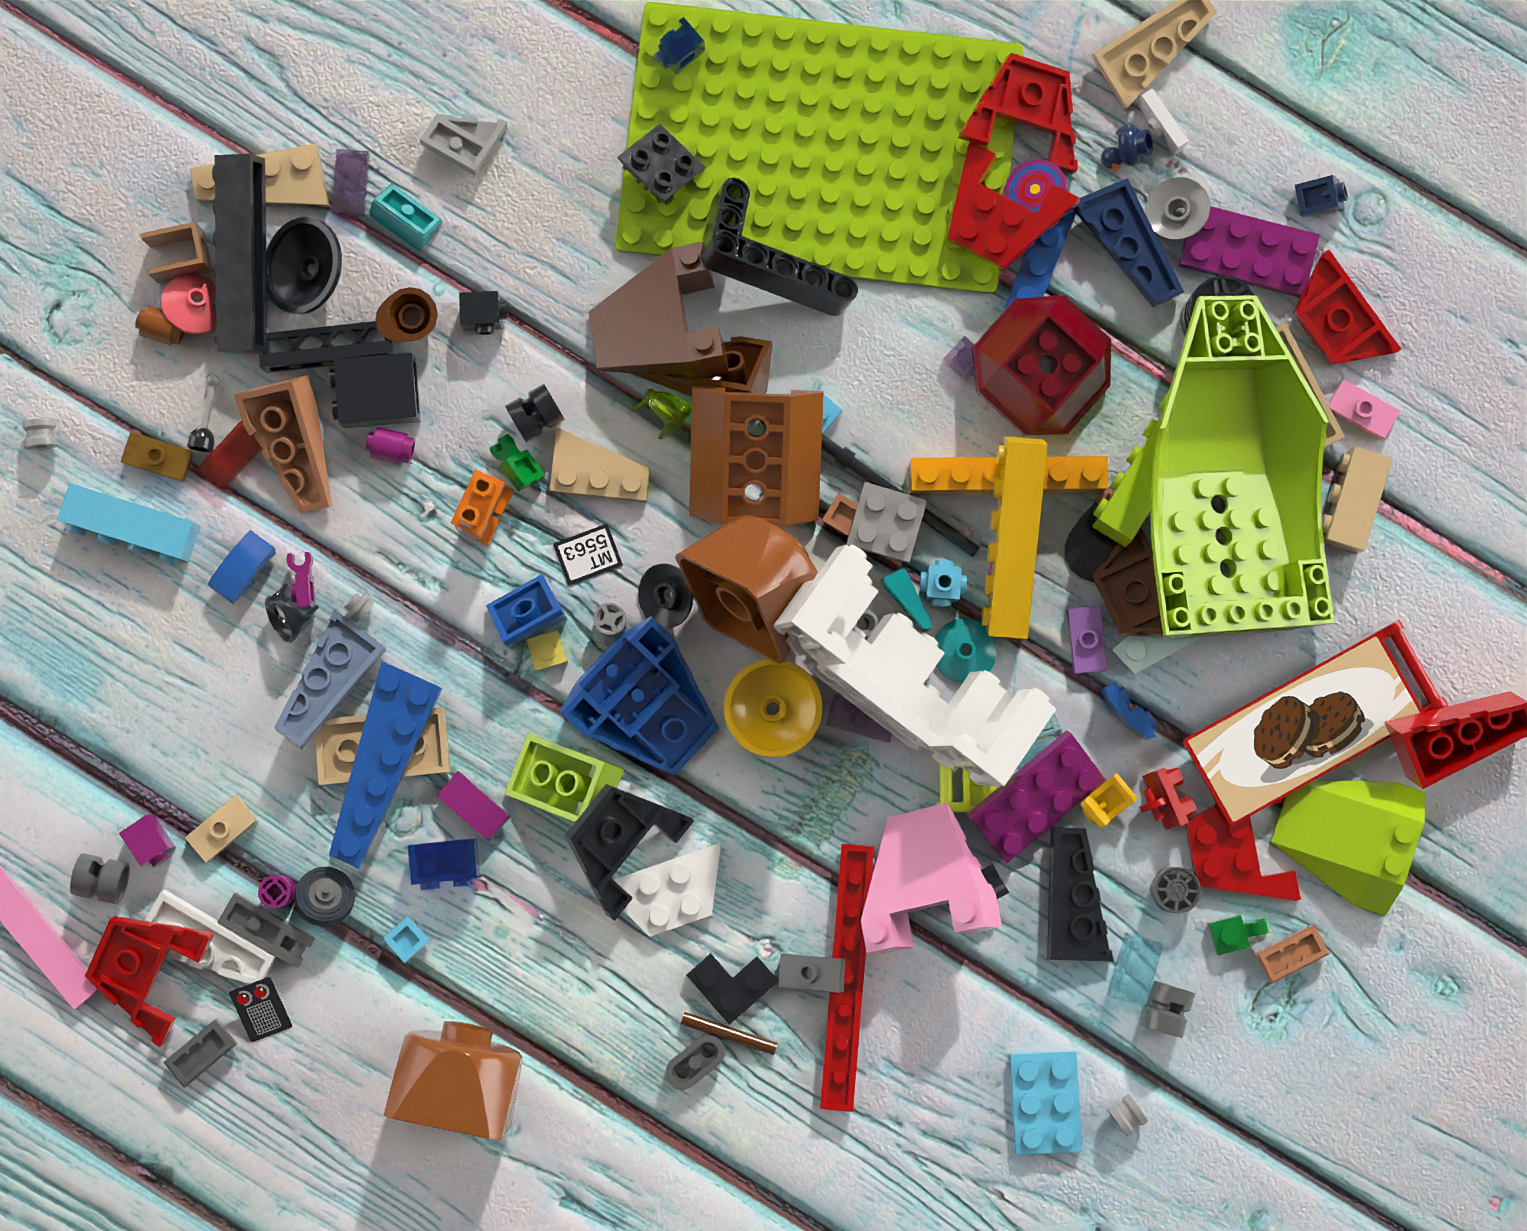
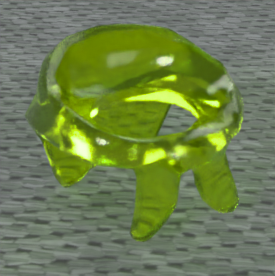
[632,388,692,440]

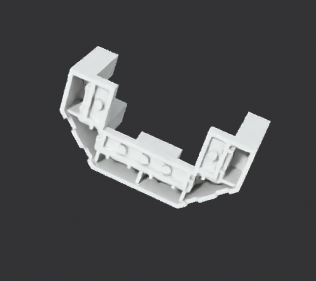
[773,545,1056,786]

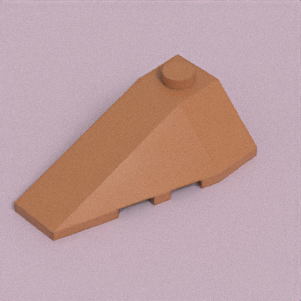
[234,374,332,513]

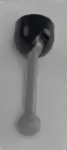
[187,375,220,453]

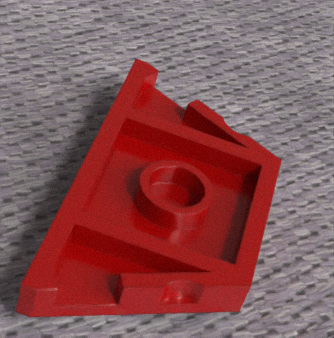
[1292,250,1402,365]

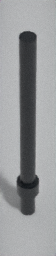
[821,434,980,557]

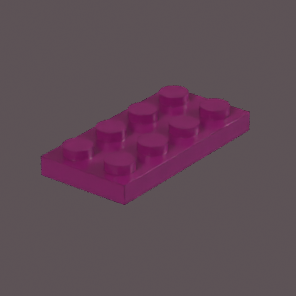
[1178,206,1320,298]
[967,730,1106,864]

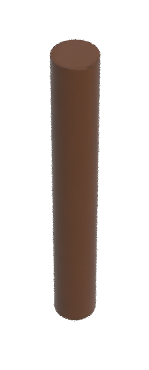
[680,1012,778,1055]

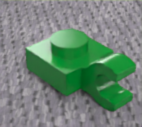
[489,434,545,492]
[1208,914,1271,955]

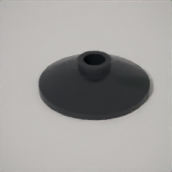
[638,563,693,628]

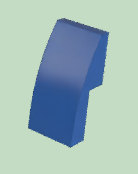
[208,530,276,604]
[1100,683,1157,740]

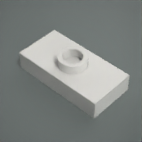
[1137,88,1189,156]

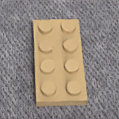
[314,707,451,785]

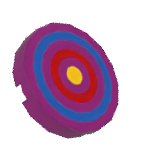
[1004,159,1068,213]

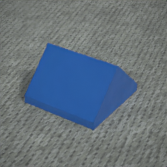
[486,574,567,649]

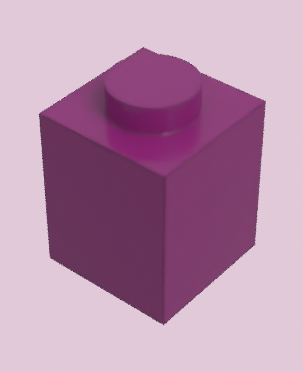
[119,815,175,868]

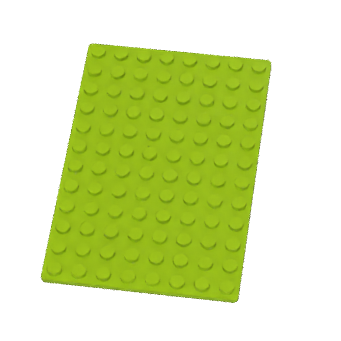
[615,2,1023,294]

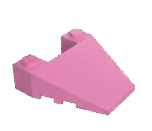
[861,803,1002,954]

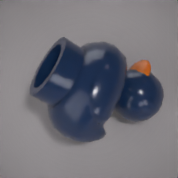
[1101,125,1153,173]

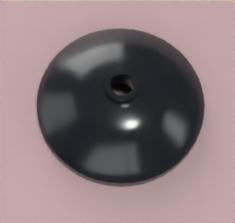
[266,217,342,314]

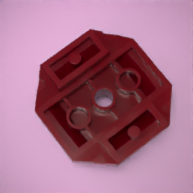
[971,295,1112,436]

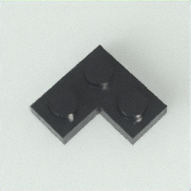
[686,953,779,1025]

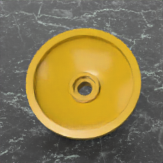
[724,659,822,757]

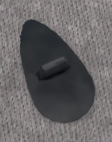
[1065,501,1119,582]

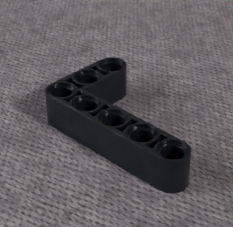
[700,177,858,316]

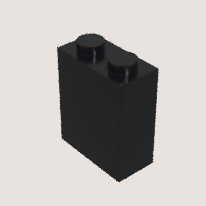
[329,353,421,428]

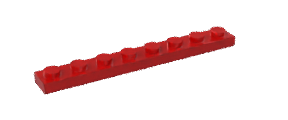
[820,844,874,1112]

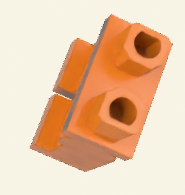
[450,469,515,546]

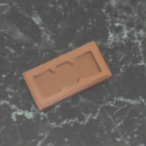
[1254,924,1330,984]

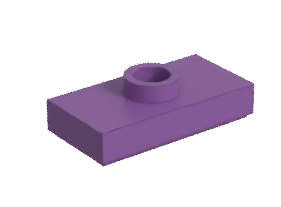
[1067,606,1107,674]

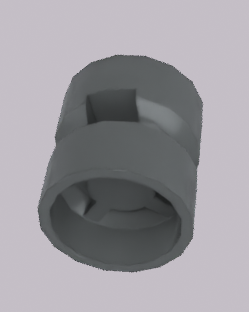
[70,853,130,905]
[1141,980,1195,1038]

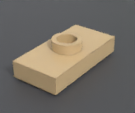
[185,795,258,863]

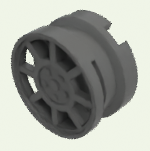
[1150,867,1201,914]

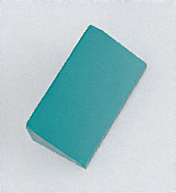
[369,183,443,251]

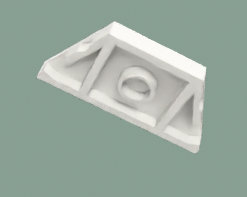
[613,843,721,937]

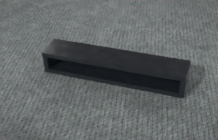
[212,153,267,354]

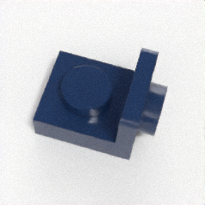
[1295,175,1348,218]

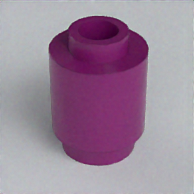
[365,427,416,465]

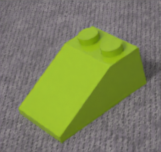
[504,733,624,822]

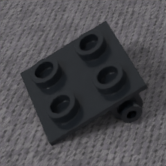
[617,124,706,206]

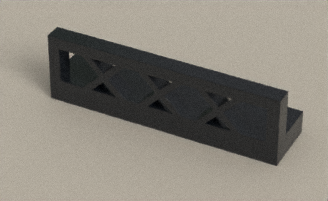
[259,321,394,373]

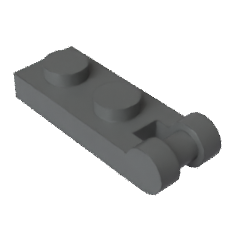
[217,893,315,967]

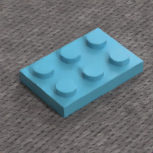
[1009,1050,1082,1155]

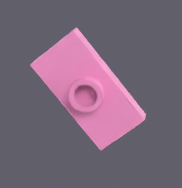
[1328,379,1400,440]

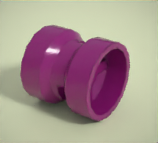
[258,875,296,909]

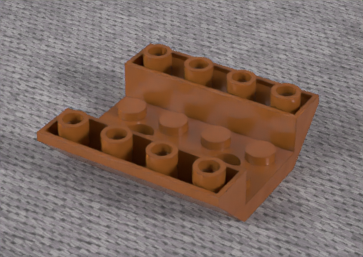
[689,386,824,526]

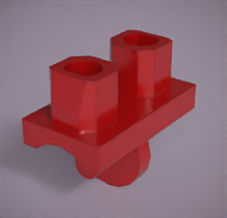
[1139,768,1197,830]

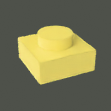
[527,630,568,671]

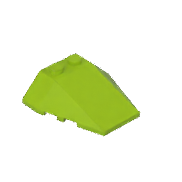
[1270,780,1426,916]

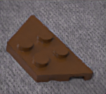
[1092,527,1164,637]

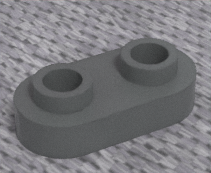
[666,1034,725,1090]

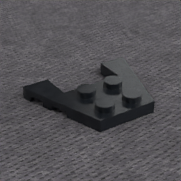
[564,784,694,921]

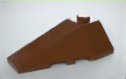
[633,336,773,397]

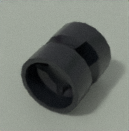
[505,384,565,442]

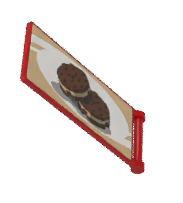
[1182,619,1448,826]

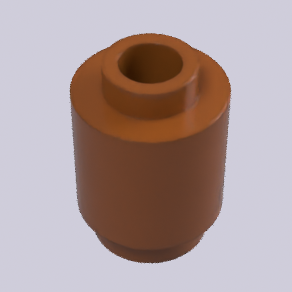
[135,305,185,345]

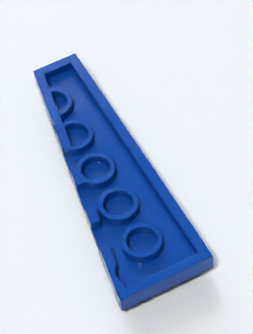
[329,661,443,869]

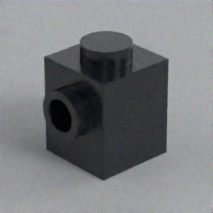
[459,291,508,335]

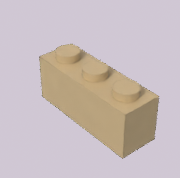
[1322,446,1393,554]

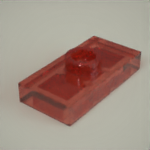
[198,420,262,490]

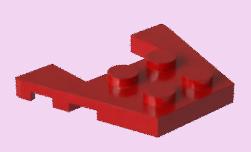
[958,53,1078,174]
[947,142,1080,270]
[1185,799,1301,901]
[85,916,214,1047]

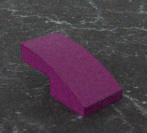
[437,771,511,841]

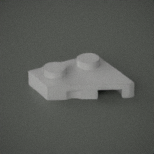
[420,114,507,176]

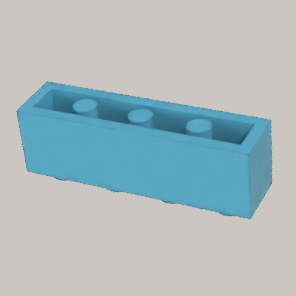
[57,483,201,565]

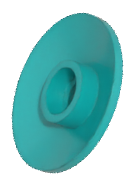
[935,618,997,683]

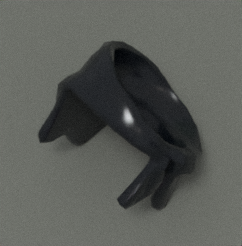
[265,583,319,643]

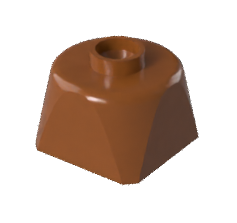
[675,515,818,664]
[383,1021,523,1140]

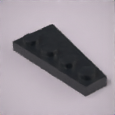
[1047,827,1114,962]

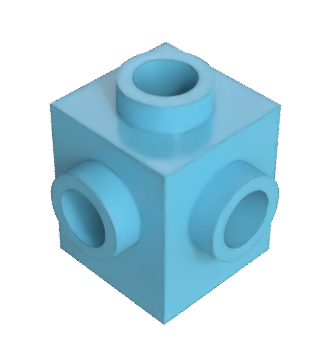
[919,559,967,607]

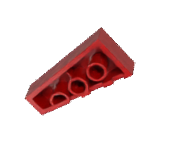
[1384,691,1527,789]

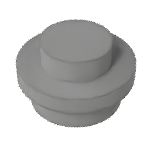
[344,592,374,623]

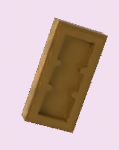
[120,432,194,482]

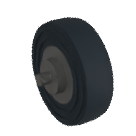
[295,867,355,927]

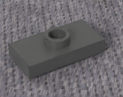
[778,953,846,993]
[163,1019,238,1088]

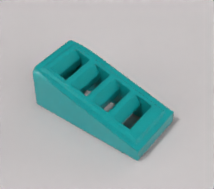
[880,568,932,632]

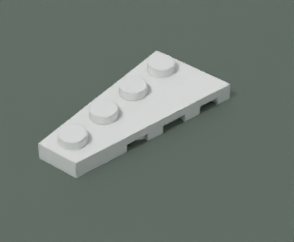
[145,890,276,984]

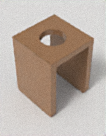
[140,222,213,283]

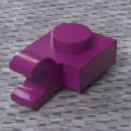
[286,552,316,610]

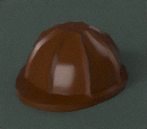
[375,287,438,342]

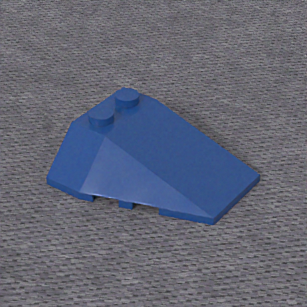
[559,616,719,775]

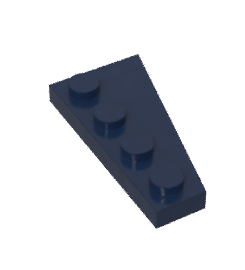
[1073,178,1184,307]

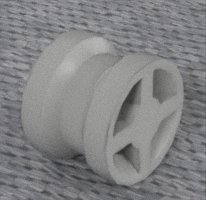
[22,418,58,450]
[593,603,627,637]
[1107,1094,1148,1137]

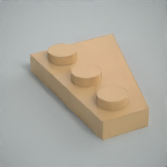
[550,427,650,502]

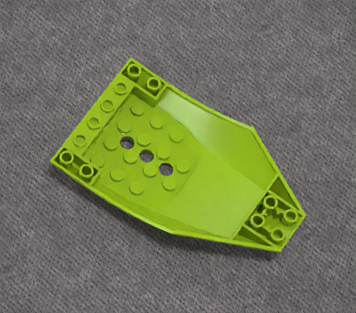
[1150,295,1335,639]

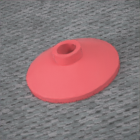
[161,274,217,334]

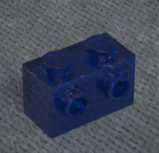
[407,838,481,890]

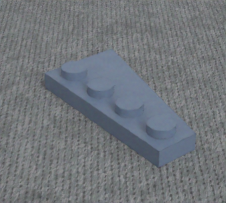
[274,609,386,750]

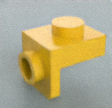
[1081,773,1137,829]

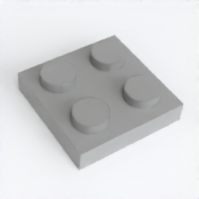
[846,482,927,564]

